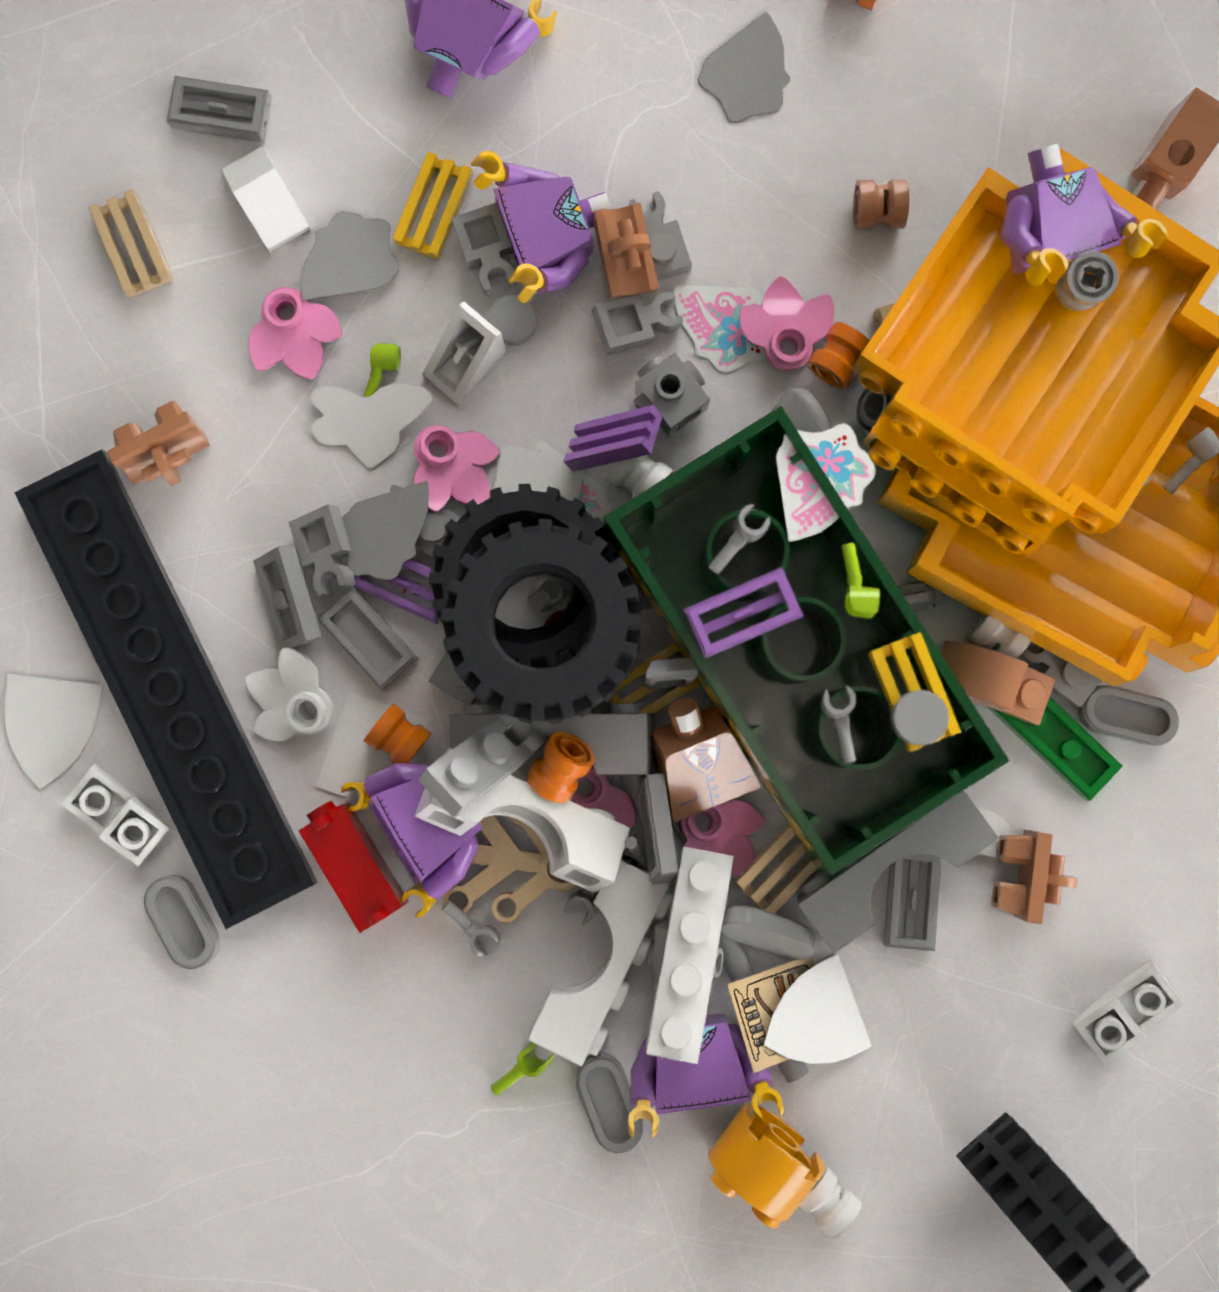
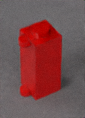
[298,800,409,933]

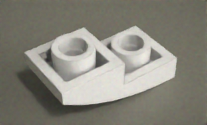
[60,763,170,867]
[1073,960,1184,1065]

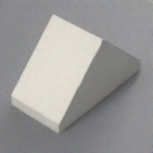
[222,146,310,252]
[422,302,506,405]

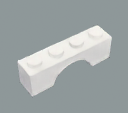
[414,748,630,893]
[645,847,734,1064]
[528,857,673,1066]

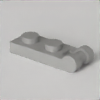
[418,714,550,818]

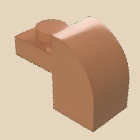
[941,641,1056,725]

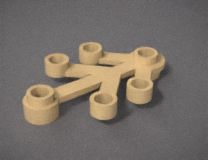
[443,815,577,923]

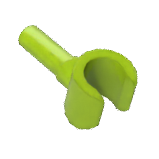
[363,343,401,397]
[842,543,879,618]
[491,1042,555,1096]

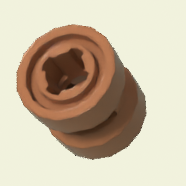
[853,179,909,229]

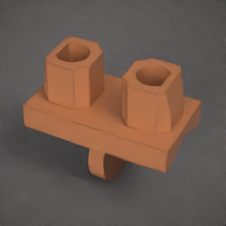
[592,203,659,300]
[107,401,210,486]
[991,829,1078,924]

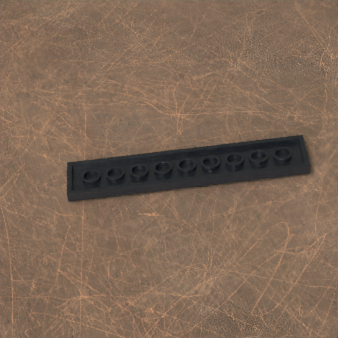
[14,449,318,929]

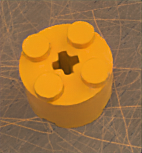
[708,1103,826,1229]

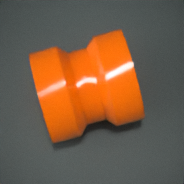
[807,322,870,390]
[363,703,432,764]
[526,732,595,803]

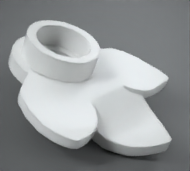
[244,647,334,742]

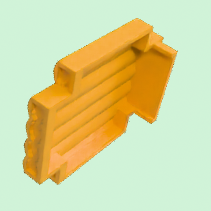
[852,148,1219,555]
[877,397,1219,687]

